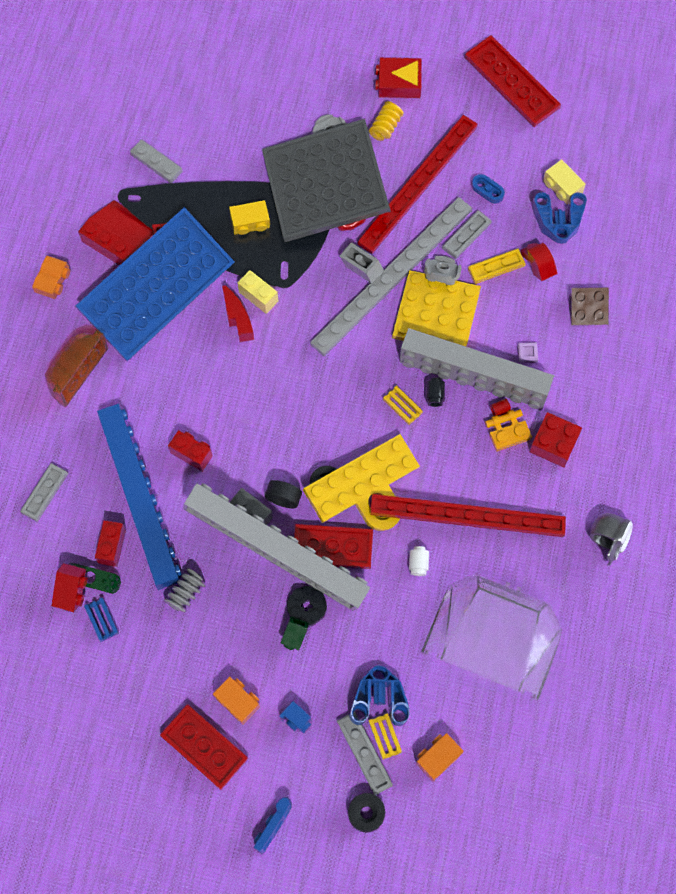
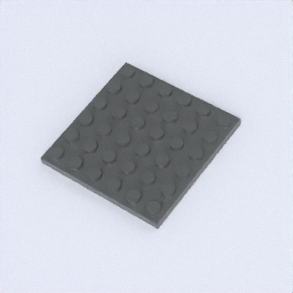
[262,119,391,242]

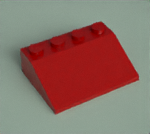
[78,200,153,266]

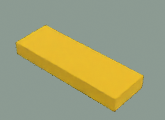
[468,249,526,284]

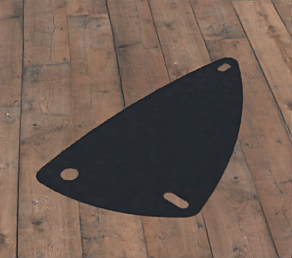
[118,181,330,288]

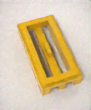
[383,385,423,425]
[369,713,402,760]

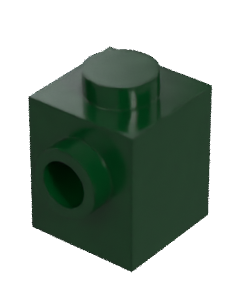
[280,616,309,650]

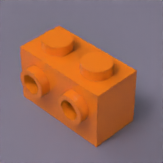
[213,676,260,725]
[416,733,464,782]

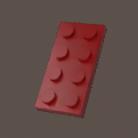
[294,524,373,569]
[160,704,248,790]

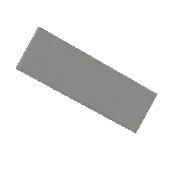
[442,210,492,259]
[20,463,68,522]

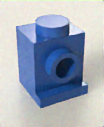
[279,701,312,734]

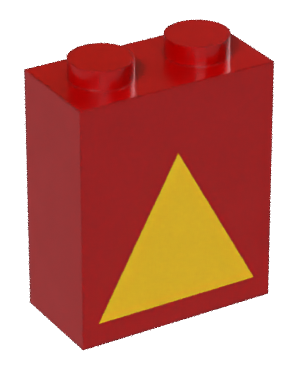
[375,57,422,98]

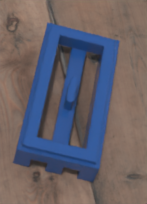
[84,597,119,642]

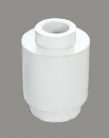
[409,546,429,576]

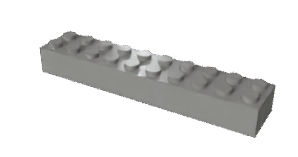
[183,483,370,611]

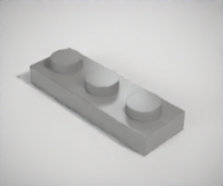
[130,139,183,184]

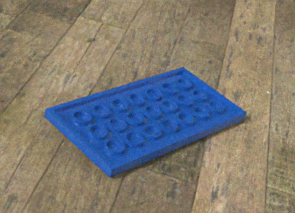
[75,207,235,361]

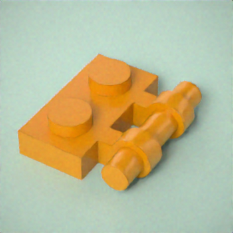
[485,409,532,452]

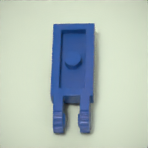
[253,797,292,854]

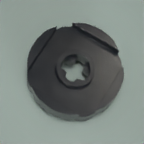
[287,586,327,627]

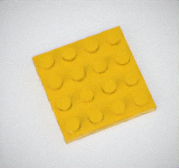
[392,270,481,347]

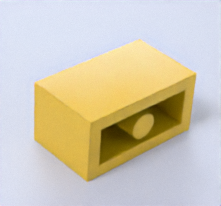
[229,200,270,235]

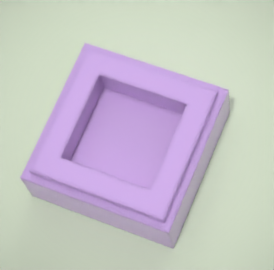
[518,342,538,363]

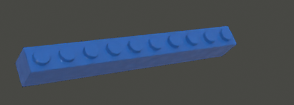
[97,404,182,590]

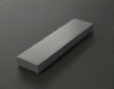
[337,712,393,795]

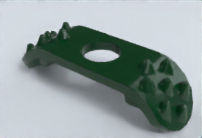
[69,562,121,594]

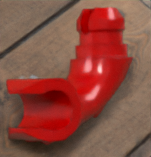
[338,219,366,231]

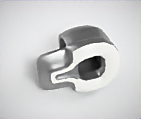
[590,513,633,566]

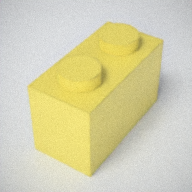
[543,159,586,205]
[238,270,278,314]

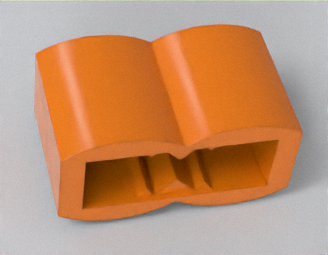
[32,256,70,299]

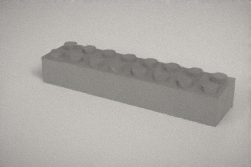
[400,328,554,409]

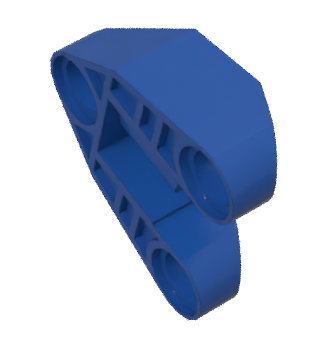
[533,192,587,244]
[349,665,410,726]

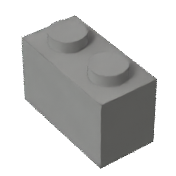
[340,242,384,284]

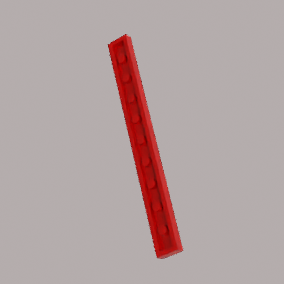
[358,115,478,254]
[370,494,566,537]

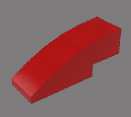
[222,285,254,342]

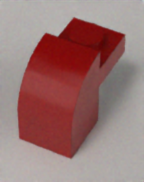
[520,243,558,281]

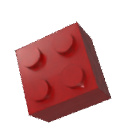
[529,412,582,468]

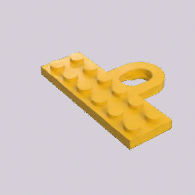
[303,434,420,531]

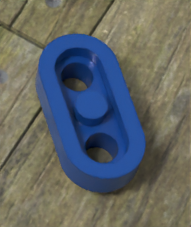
[472,174,505,204]

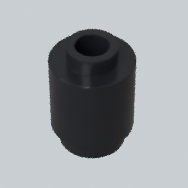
[426,378,445,407]

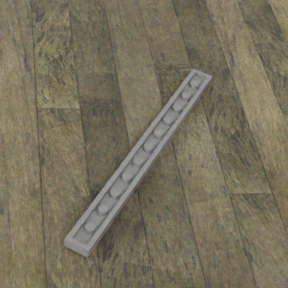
[310,197,472,357]

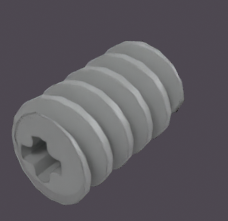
[164,568,205,613]

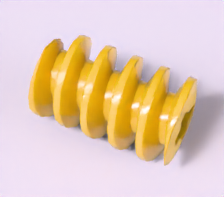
[369,101,404,141]

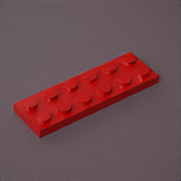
[465,35,561,127]

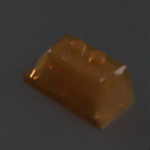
[45,330,109,407]

